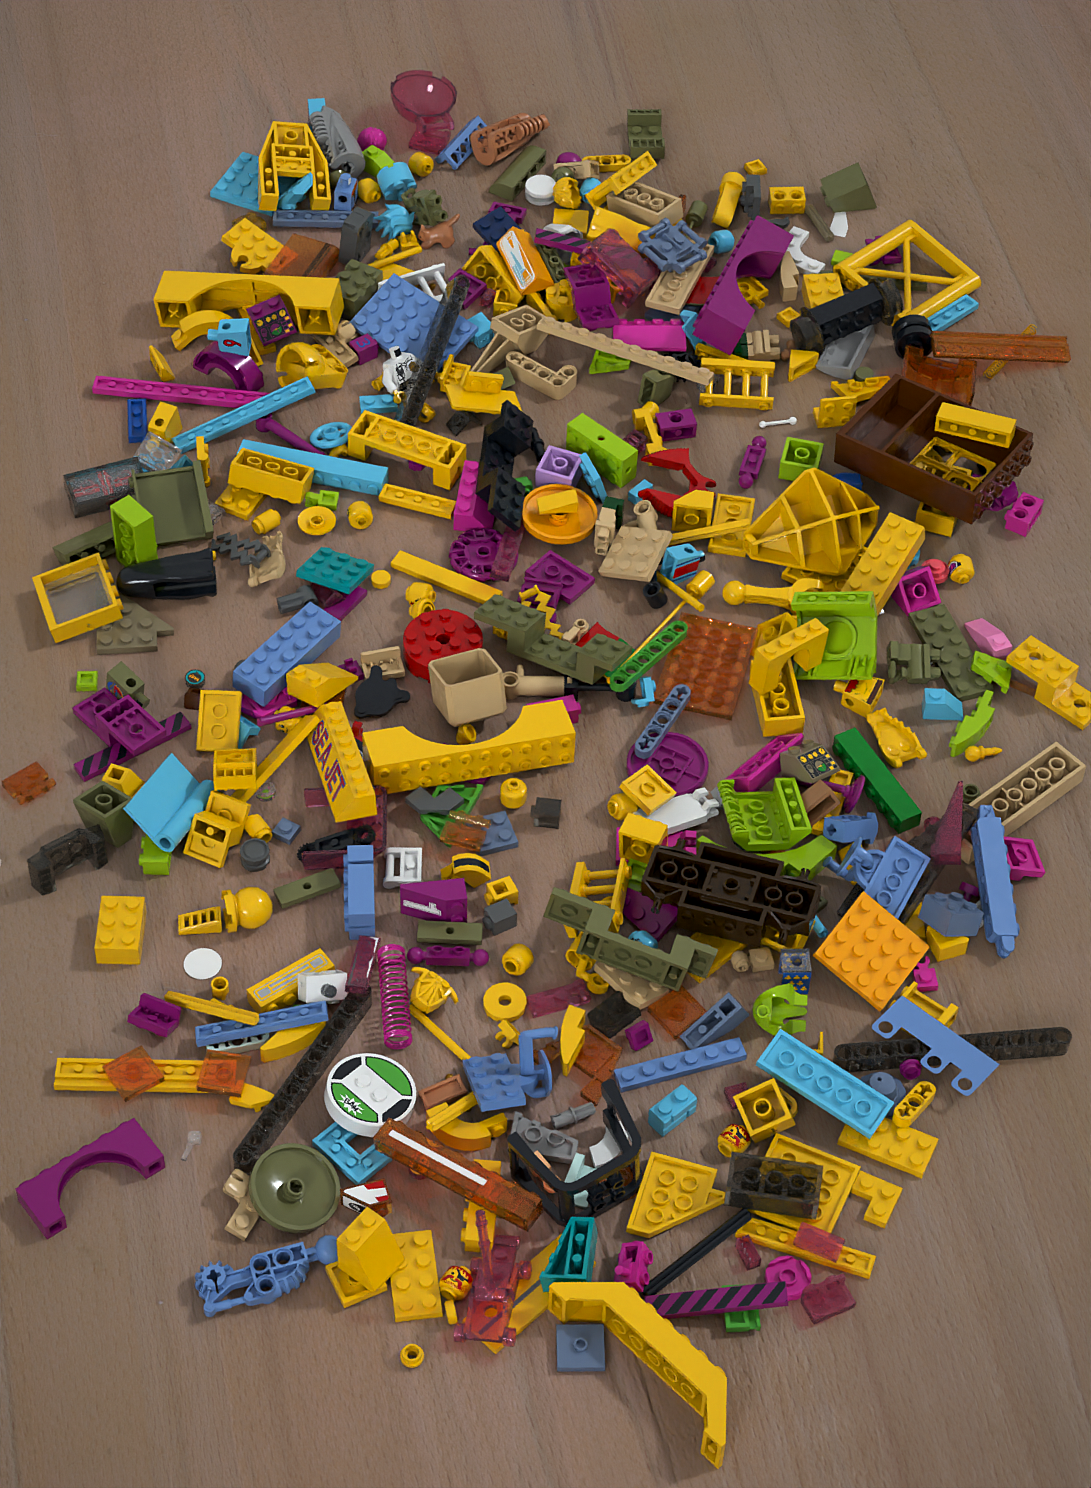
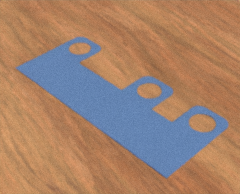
[872,996,1000,1096]

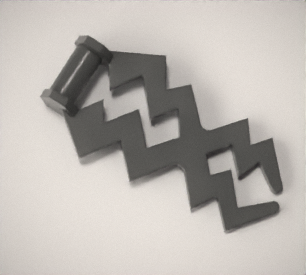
[211,532,271,569]

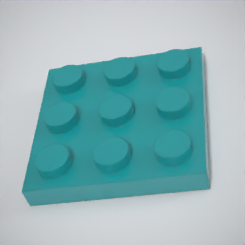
[296,547,374,594]

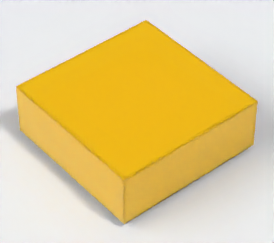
[744,159,767,176]
[776,307,802,328]

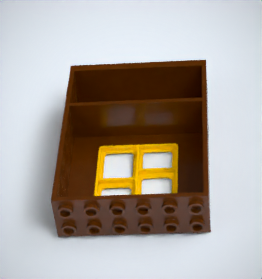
[834,374,1034,525]

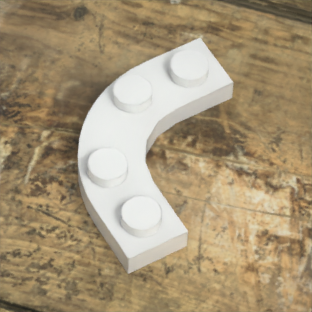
[786,226,825,274]

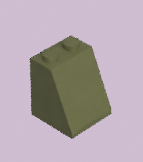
[820,162,877,213]
[73,781,133,848]

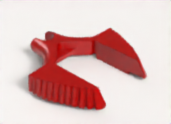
[638,448,716,518]

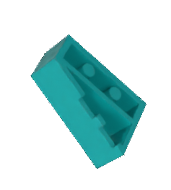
[539,1217,598,1292]

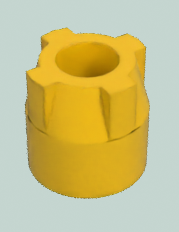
[211,977,229,1001]

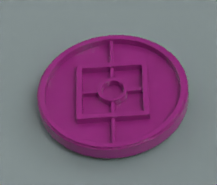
[626,732,709,798]

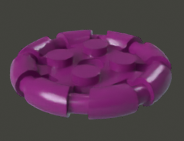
[449,528,518,582]

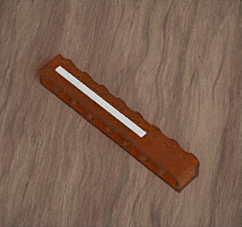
[373,1118,543,1232]

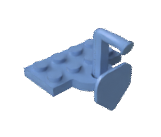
[823,836,931,919]
[462,1026,558,1112]

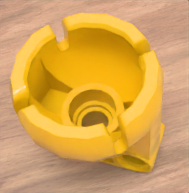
[276,342,348,390]

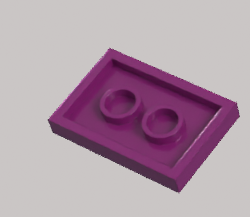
[525,550,595,605]

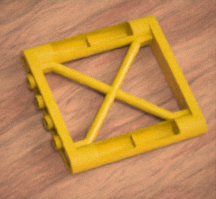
[833,220,981,326]

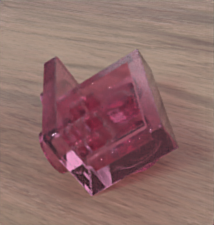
[800,1273,856,1324]

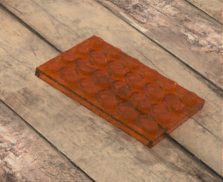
[653,612,758,721]

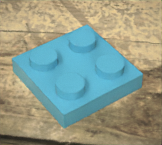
[579,452,607,504]

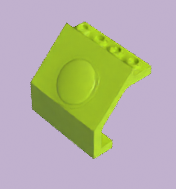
[791,591,877,680]

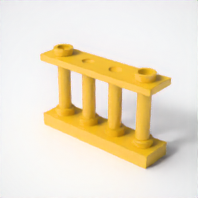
[585,151,657,210]
[699,358,775,411]
[563,858,632,938]

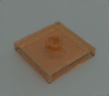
[648,985,707,1040]
[102,1045,165,1102]
[196,1049,251,1098]

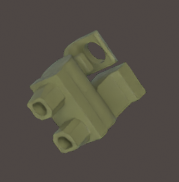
[401,188,448,226]
[886,641,941,684]

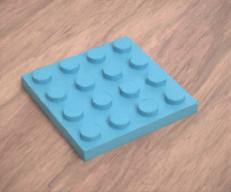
[210,152,301,216]

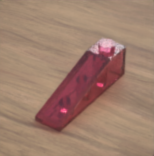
[931,781,963,865]

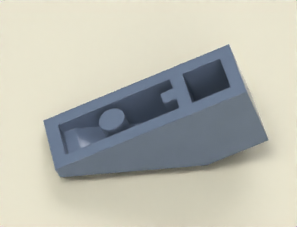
[680,992,750,1049]

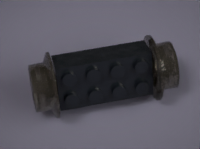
[790,278,903,355]

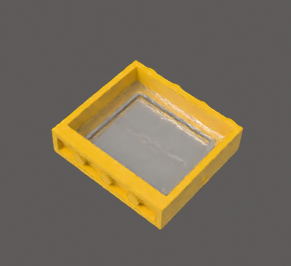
[32,552,124,643]

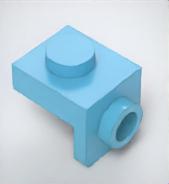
[631,676,656,707]

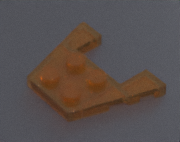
[533,1024,623,1107]

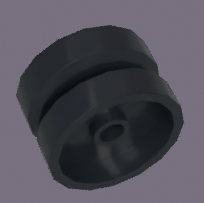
[891,314,935,361]

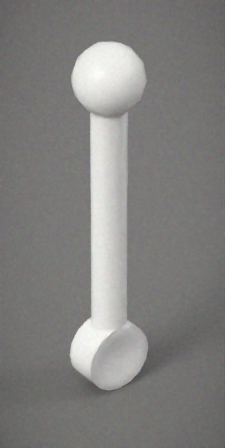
[759,417,797,428]

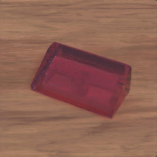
[310,582,346,608]

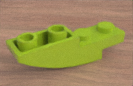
[949,690,995,757]

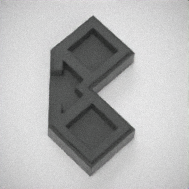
[405,786,464,815]

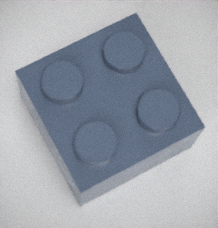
[918,892,984,937]

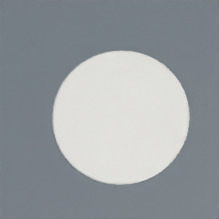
[184,948,222,979]

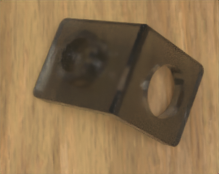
[446,410,482,436]

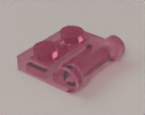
[409,124,451,155]

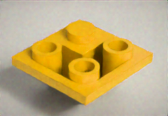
[102,763,145,821]

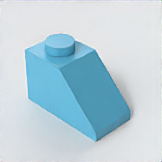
[922,688,963,721]

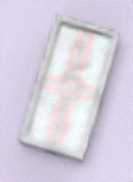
[63,456,144,518]

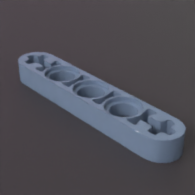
[634,684,691,759]

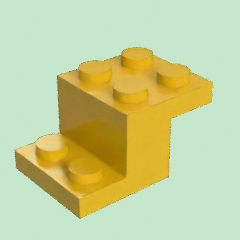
[183,790,251,868]

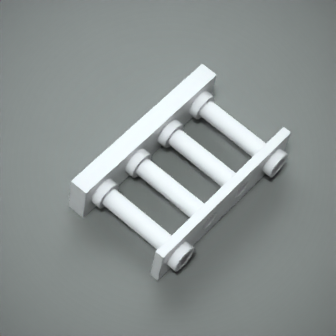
[378,263,461,309]

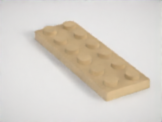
[645,240,714,315]

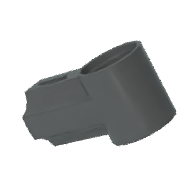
[276,585,319,614]

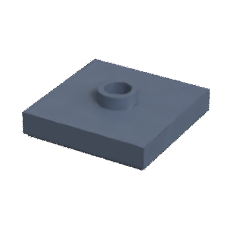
[556,1324,605,1372]

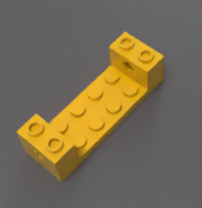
[348,410,466,490]

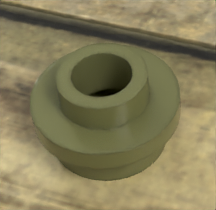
[960,784,981,803]

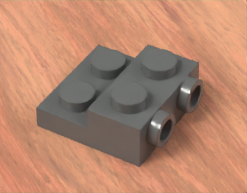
[740,174,761,221]

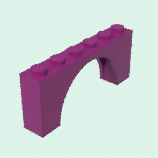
[15,1118,165,1239]

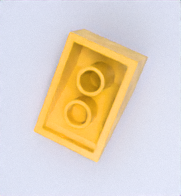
[286,663,358,708]

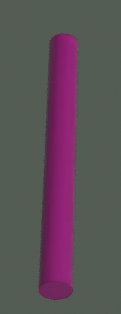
[257,702,327,727]

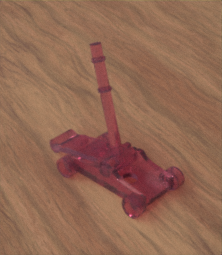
[454,1210,532,1347]

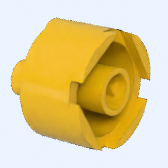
[545,279,577,322]

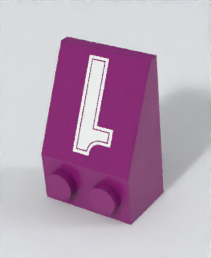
[400,878,467,923]

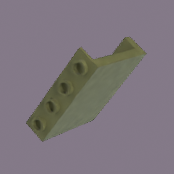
[128,460,214,546]

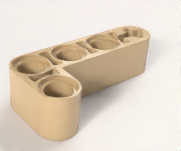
[506,351,577,400]

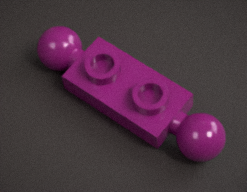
[738,436,767,489]
[407,945,489,966]

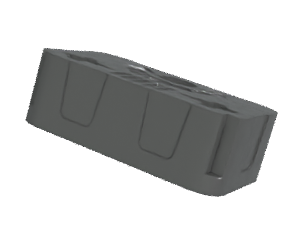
[338,207,374,265]

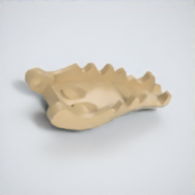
[248,531,286,587]

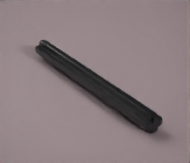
[642,1208,752,1296]

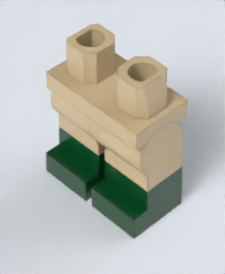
[733,330,780,362]
[594,496,624,556]

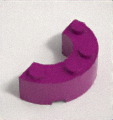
[193,341,264,392]

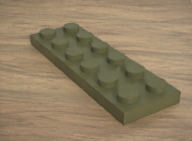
[908,604,994,702]

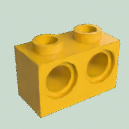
[768,187,806,214]

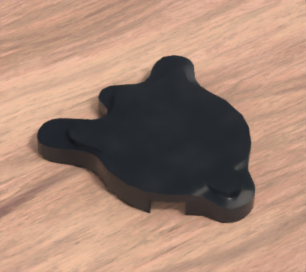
[354,665,410,719]

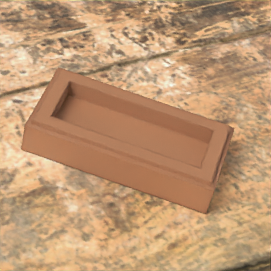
[418,1074,468,1110]

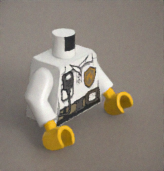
[382,346,439,404]

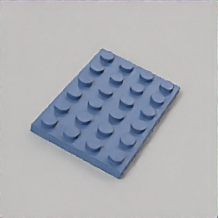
[348,273,479,380]

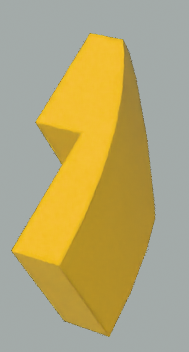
[229,1081,279,1112]

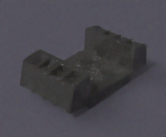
[27,824,108,896]

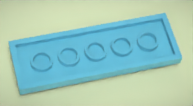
[756,1029,894,1139]

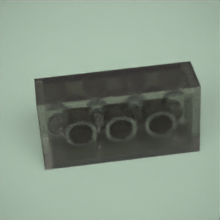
[724,1152,823,1220]

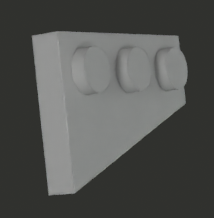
[507,1111,578,1164]

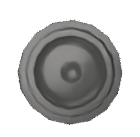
[240,838,270,872]

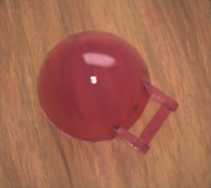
[390,70,457,134]

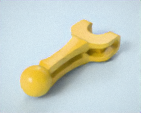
[722,578,823,616]

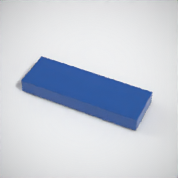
[127,399,148,443]

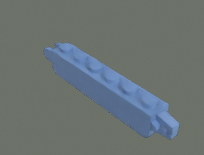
[970,805,1020,958]

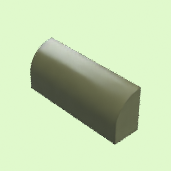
[489,145,546,201]
[52,521,116,566]

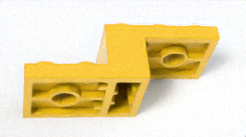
[1006,635,1091,730]

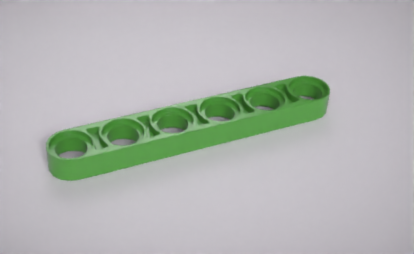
[610,621,688,692]

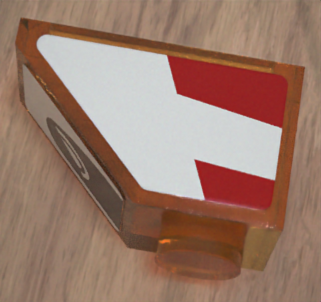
[340,1178,392,1217]

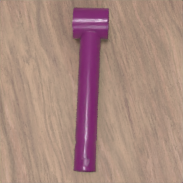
[256,413,325,455]

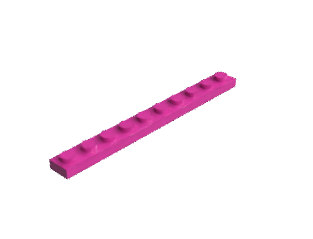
[92,376,275,412]

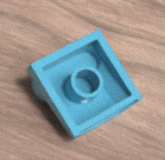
[277,172,313,210]

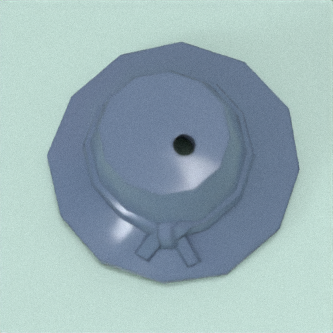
[860,1072,906,1118]

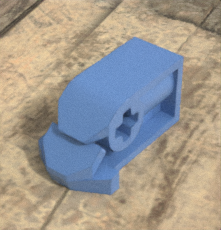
[823,812,878,844]

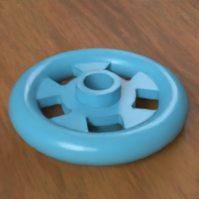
[310,422,352,449]

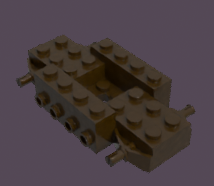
[641,838,821,948]

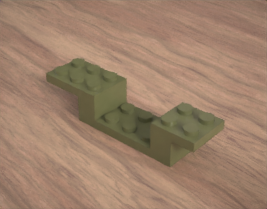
[474,594,633,685]
[543,887,718,991]

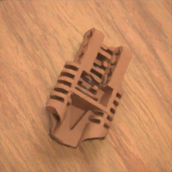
[470,113,550,166]

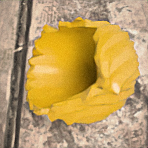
[553,177,582,209]

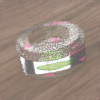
[255,781,276,801]

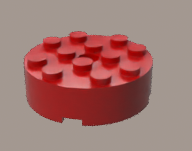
[403,609,483,684]

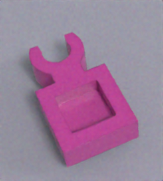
[912,956,938,992]

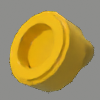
[416,402,436,423]
[456,724,476,745]

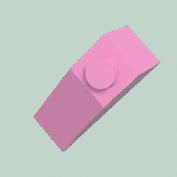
[964,618,1013,661]

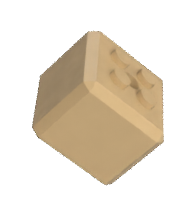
[428,648,507,727]

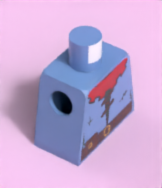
[334,173,359,211]

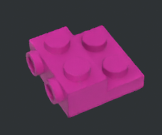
[1004,836,1046,881]

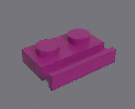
[517,577,563,609]

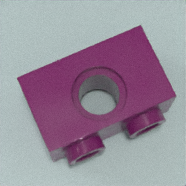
[655,408,697,442]

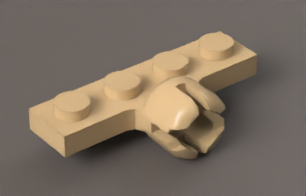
[309,320,359,368]
[223,1169,260,1241]

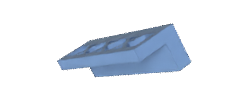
[435,116,487,170]

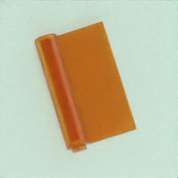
[263,233,340,278]

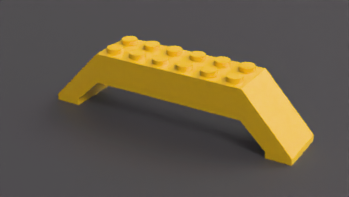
[548,1282,727,1469]

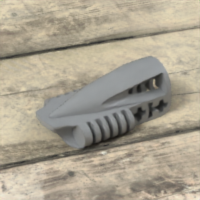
[309,105,366,178]

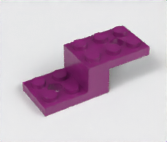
[563,262,620,331]
[72,687,167,756]

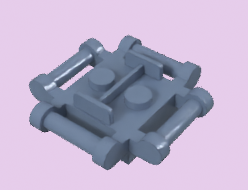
[637,218,708,274]

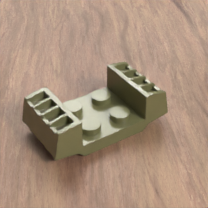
[627,109,665,159]

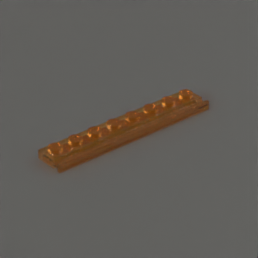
[930,331,1071,363]

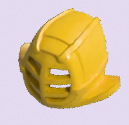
[410,967,459,1014]

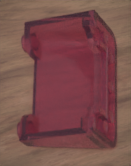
[577,228,658,309]

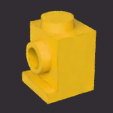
[484,876,519,905]

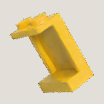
[888,981,959,1042]

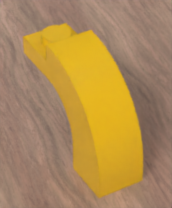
[171,310,233,351]
[426,1102,507,1151]

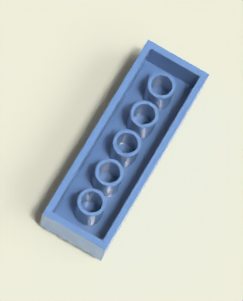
[232,602,341,707]

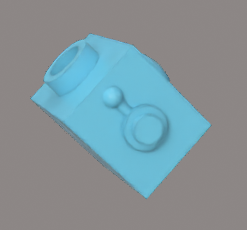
[468,312,495,349]

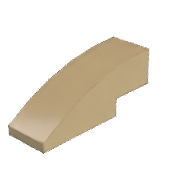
[779,251,799,302]

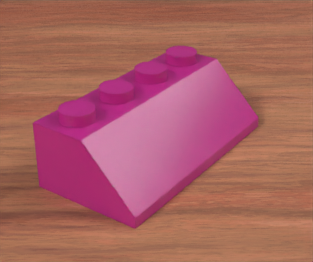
[612,319,686,351]
[454,460,495,532]

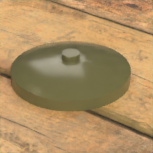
[249,1143,341,1233]

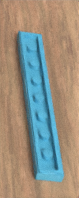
[172,376,316,455]

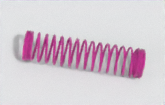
[377,944,412,1049]

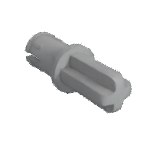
[550,1102,596,1130]

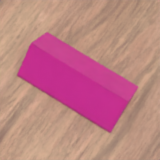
[724,733,804,792]

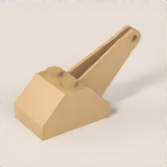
[470,305,549,373]

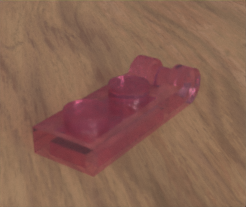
[526,979,591,1018]

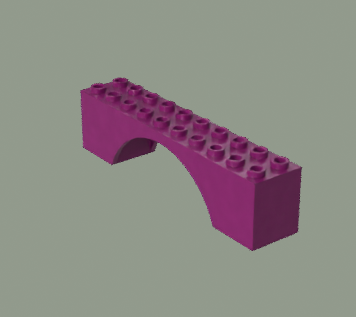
[692,215,794,355]

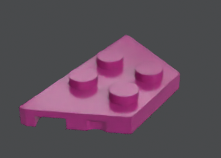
[241,686,297,719]

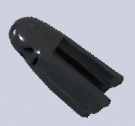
[116,548,217,600]

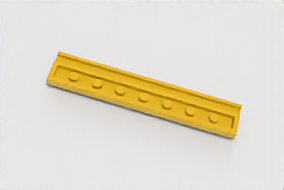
[54,1058,237,1093]

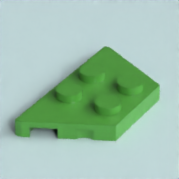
[420,784,483,848]

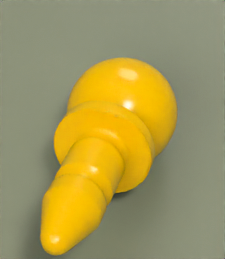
[965,745,1002,762]

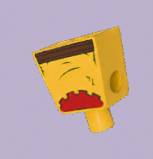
[833,677,885,718]

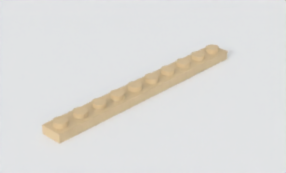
[537,317,714,386]

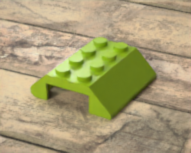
[717,777,812,851]

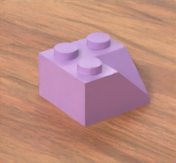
[535,445,583,487]

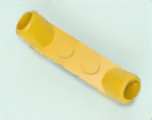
[632,401,669,469]

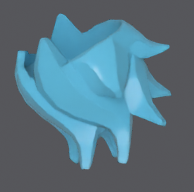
[374,203,415,241]

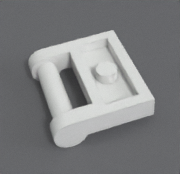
[383,847,422,889]

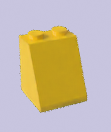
[336,1207,405,1294]

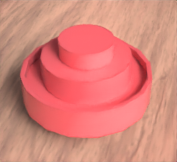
[921,559,949,584]

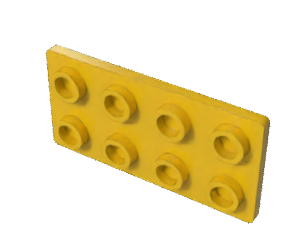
[445,371,522,414]

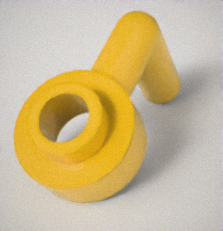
[576,954,609,994]

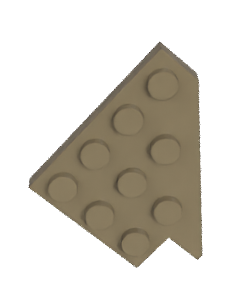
[96,590,174,655]

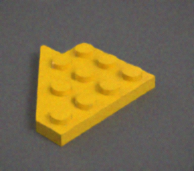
[626,1151,731,1238]

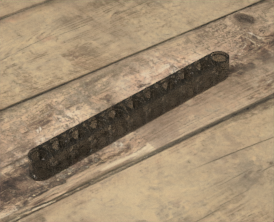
[394,275,470,427]
[233,983,372,1175]
[832,1027,1072,1072]

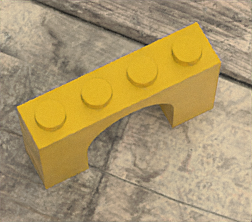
[749,618,829,695]

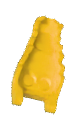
[866,708,927,769]

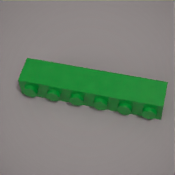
[832,727,922,834]

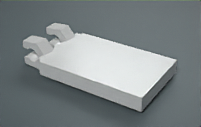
[633,787,719,835]

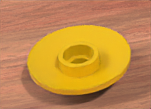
[298,506,336,535]

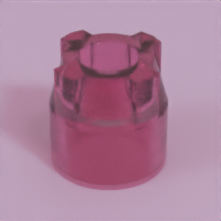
[479,288,496,308]

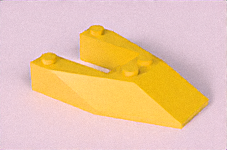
[258,121,331,211]

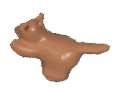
[417,214,460,250]

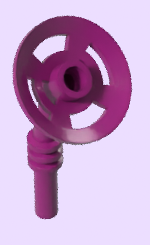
[796,775,865,814]

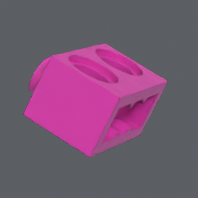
[1004,492,1044,537]

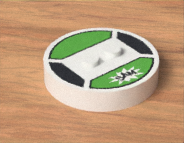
[324,1053,416,1137]

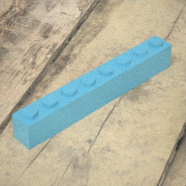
[236,439,389,496]

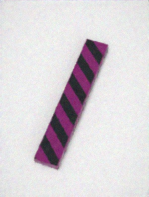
[534,228,640,268]
[74,711,192,782]
[645,1281,788,1319]

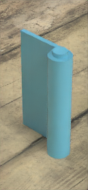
[123,753,220,852]

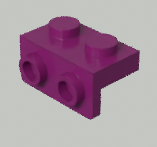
[127,993,182,1037]

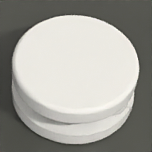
[525,175,556,206]

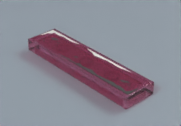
[345,935,381,994]

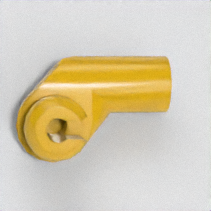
[329,444,348,458]

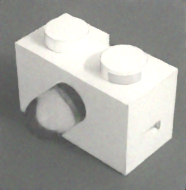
[298,970,347,1004]

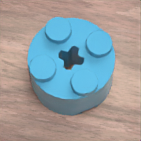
[377,162,417,201]

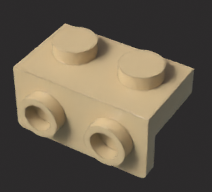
[360,646,405,680]

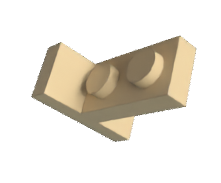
[554,160,600,180]

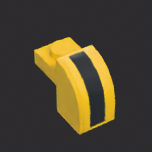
[440,853,491,888]

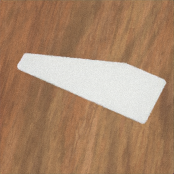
[830,212,848,237]

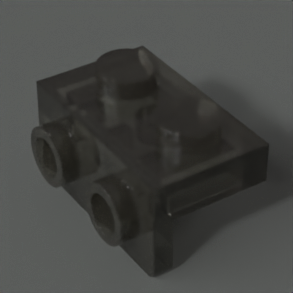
[587,991,641,1039]

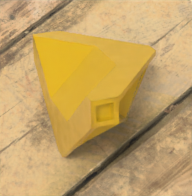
[743,468,880,576]

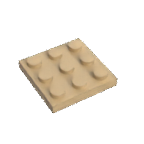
[598,526,673,582]

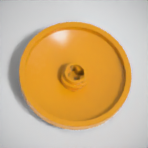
[521,484,598,545]

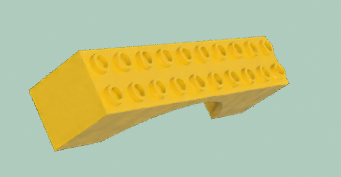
[153,271,344,335]
[362,700,576,796]

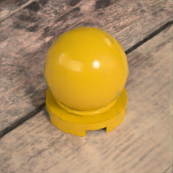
[221,886,273,933]

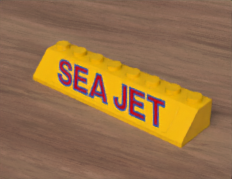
[306,701,377,823]

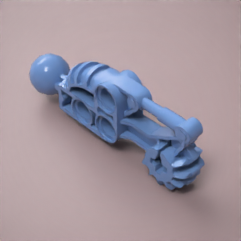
[195,1235,338,1317]

